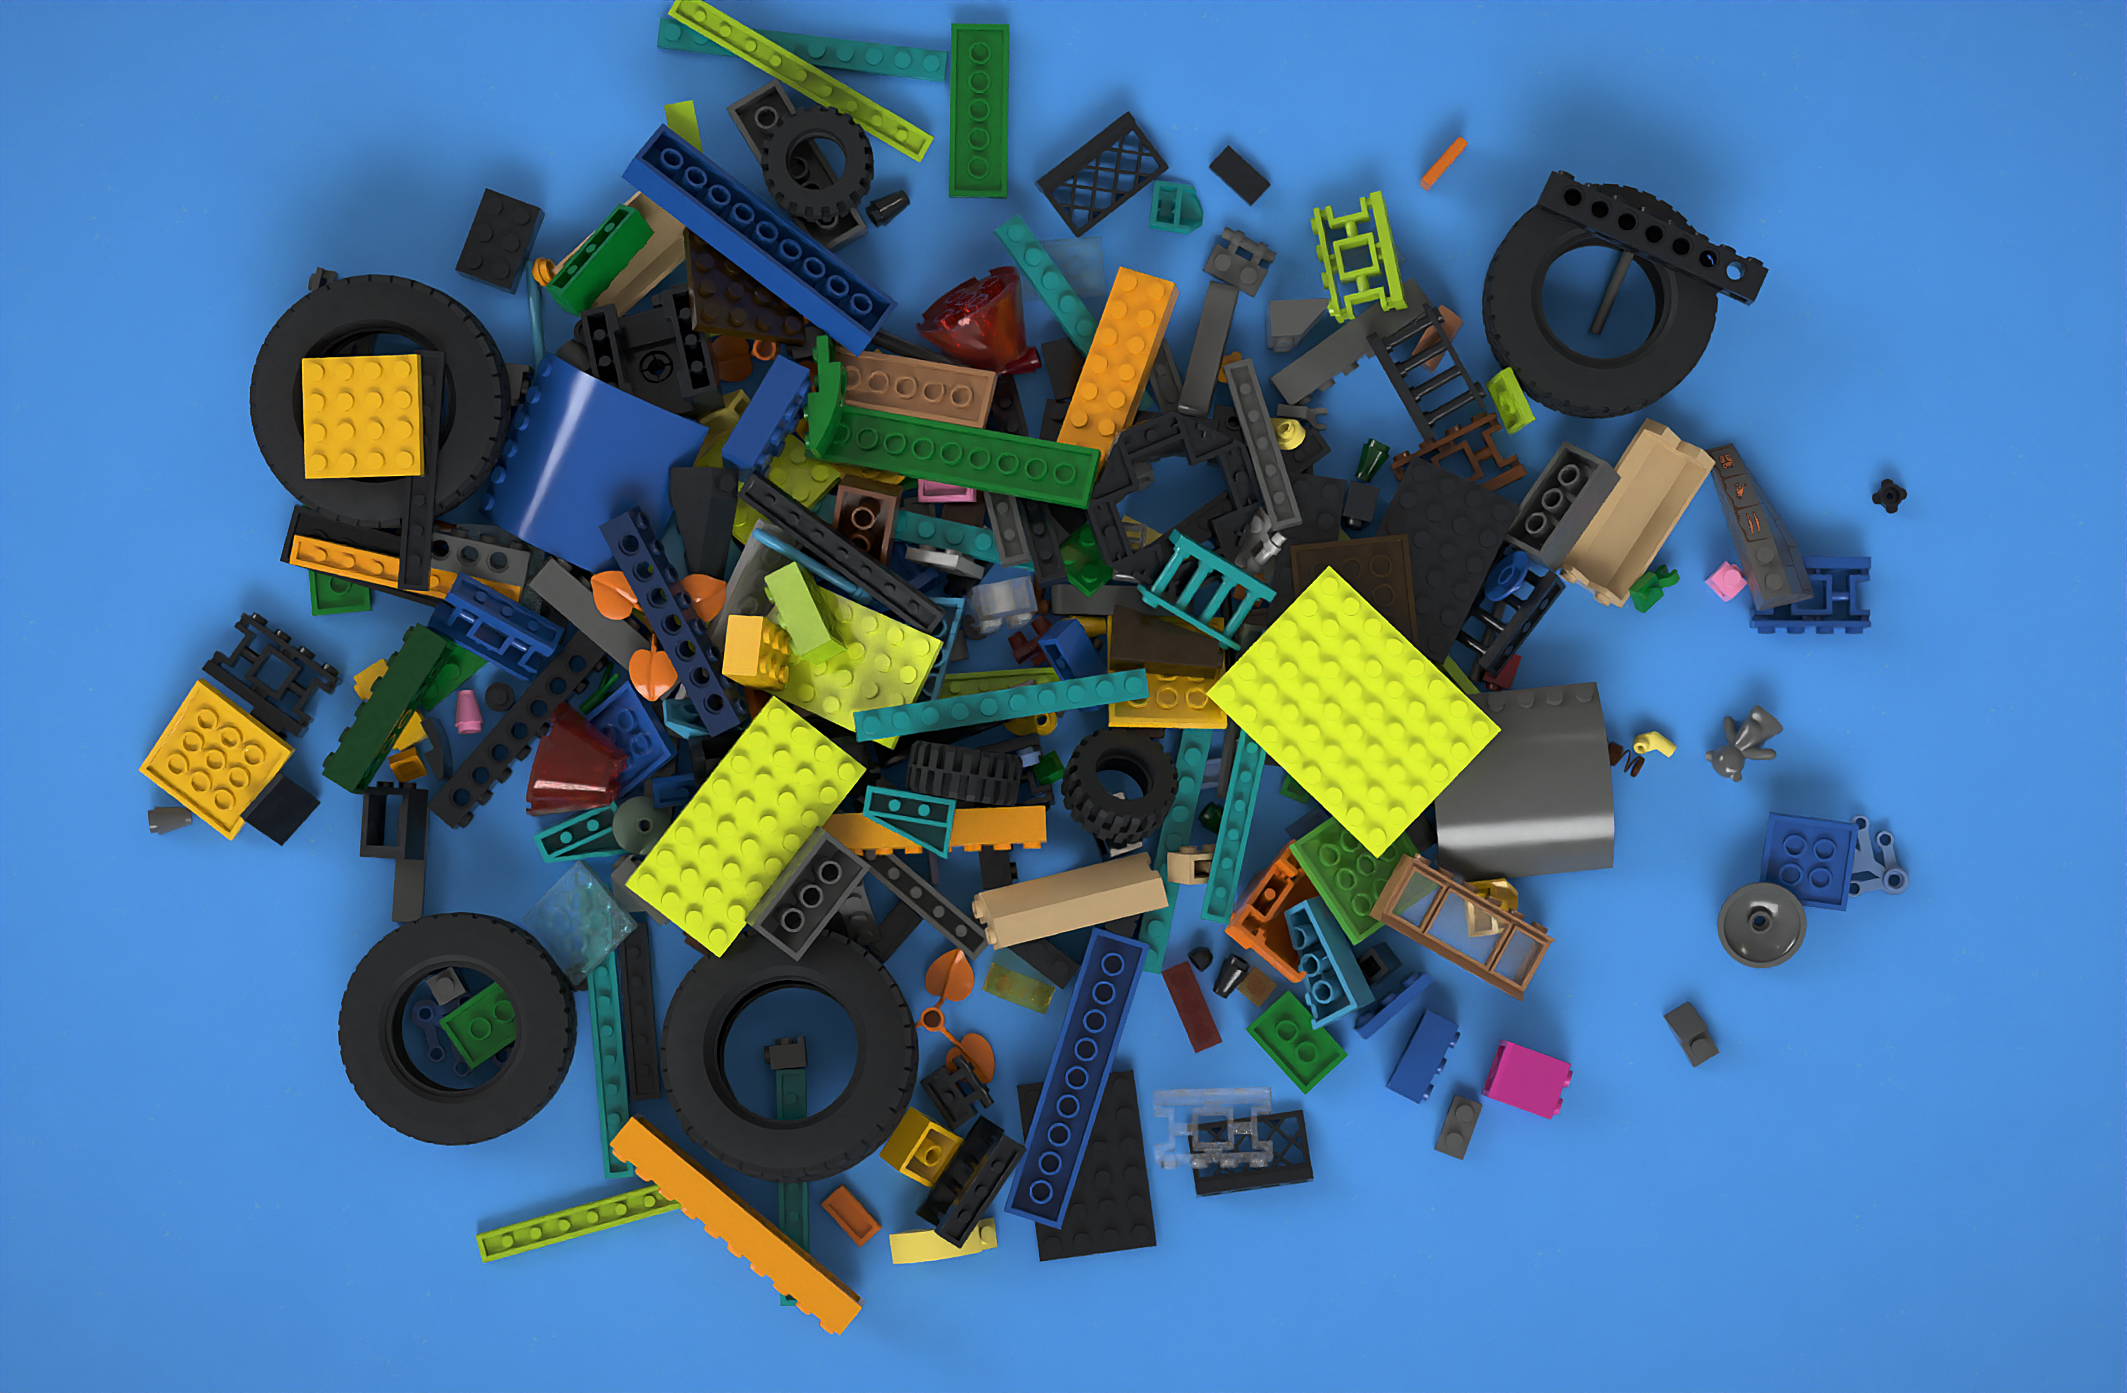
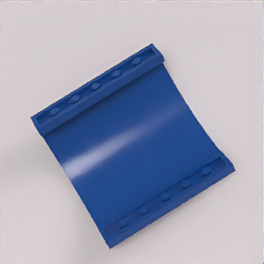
[478,351,709,574]

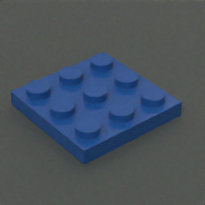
[575,680,678,801]
[1759,812,1859,912]

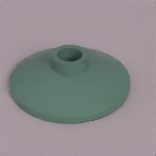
[612,796,671,855]

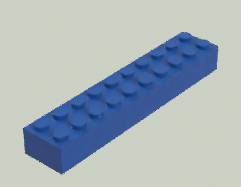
[621,123,898,357]
[1004,927,1150,1230]

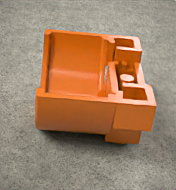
[1224,839,1320,983]

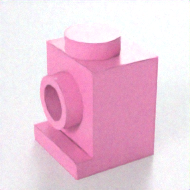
[1705,561,1747,602]

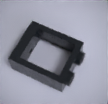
[360,781,428,860]

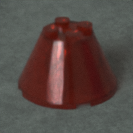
[916,265,1029,375]
[526,702,629,817]

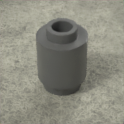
[556,339,593,376]

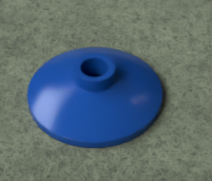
[1484,551,1530,601]

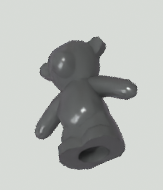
[1705,705,1784,782]

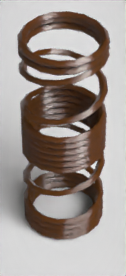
[1607,738,1645,778]

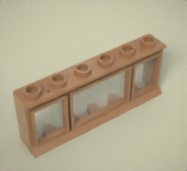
[1369,853,1555,1002]

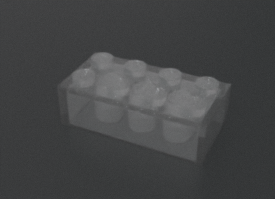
[965,576,1038,636]

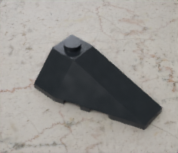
[668,467,739,580]

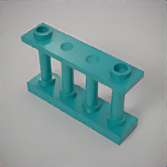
[1136,528,1277,652]

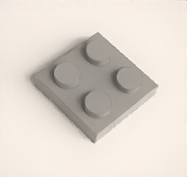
[905,544,984,579]

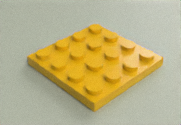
[302,354,424,479]
[1107,615,1227,729]
[139,678,295,841]

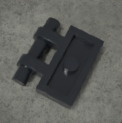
[920,1054,994,1130]

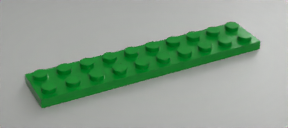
[804,405,1101,509]

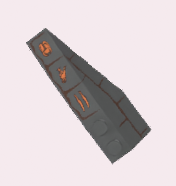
[1704,443,1814,612]

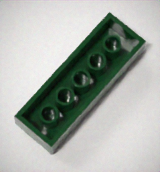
[322,623,457,795]

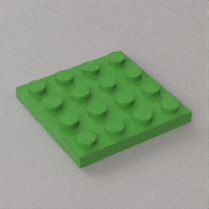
[1288,816,1440,945]

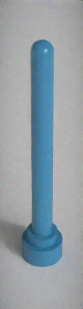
[525,259,546,386]
[752,528,873,606]

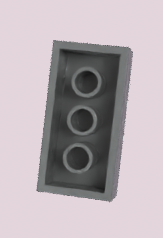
[1503,441,1621,573]

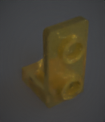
[982,962,1055,1014]

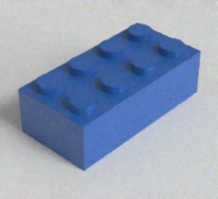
[721,354,813,484]

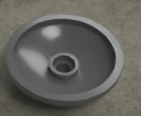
[1717,882,1807,968]

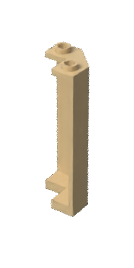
[552,191,686,318]
[1558,418,1716,608]
[972,852,1169,950]

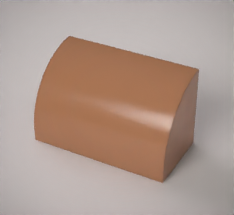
[1409,304,1463,373]

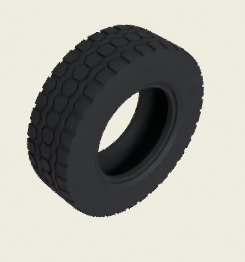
[1482,183,1718,419]
[338,912,578,1146]

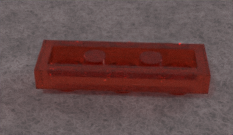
[1161,960,1222,1053]

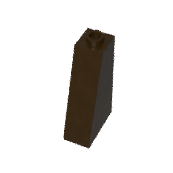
[1109,605,1223,679]

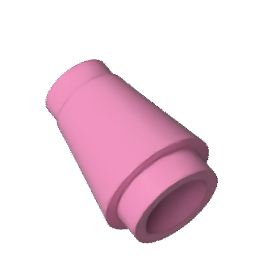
[455,690,484,734]

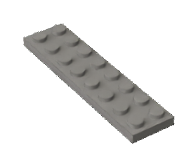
[663,518,803,739]

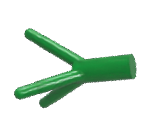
[579,662,620,715]

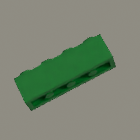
[545,203,655,317]

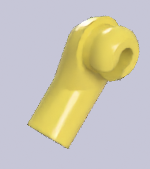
[1633,731,1677,758]

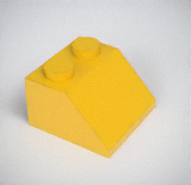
[879,1106,964,1188]

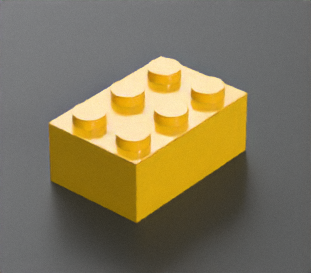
[722,615,792,691]

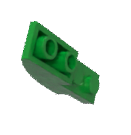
[803,335,847,458]

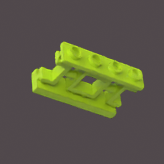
[1310,191,1408,324]

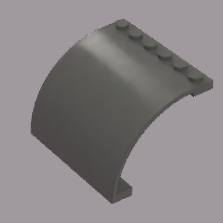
[1434,682,1614,883]

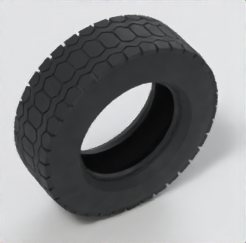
[249,274,511,528]
[660,928,919,1183]

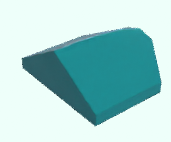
[1149,180,1204,234]

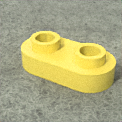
[1270,418,1305,450]

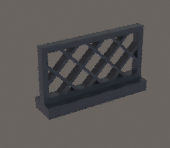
[1034,111,1169,238]
[1186,1110,1314,1198]

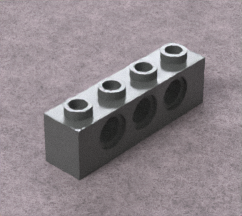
[431,524,533,587]

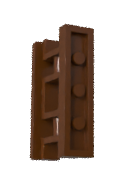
[1389,411,1527,492]

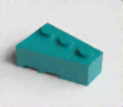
[862,785,958,859]
[533,796,631,863]

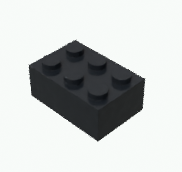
[455,188,545,295]

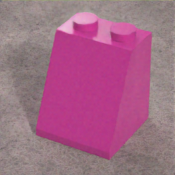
[1481,1039,1573,1120]

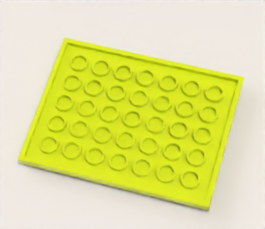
[1206,566,1501,858]

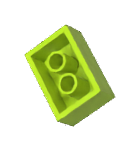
[764,561,847,666]

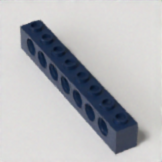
[598,505,751,737]

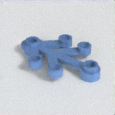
[1848,815,1909,897]

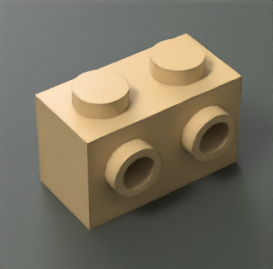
[1167,844,1216,885]

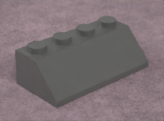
[744,826,871,962]

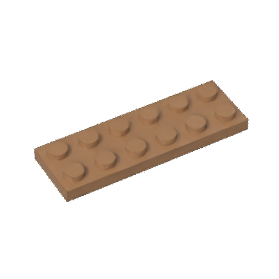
[835,346,998,429]

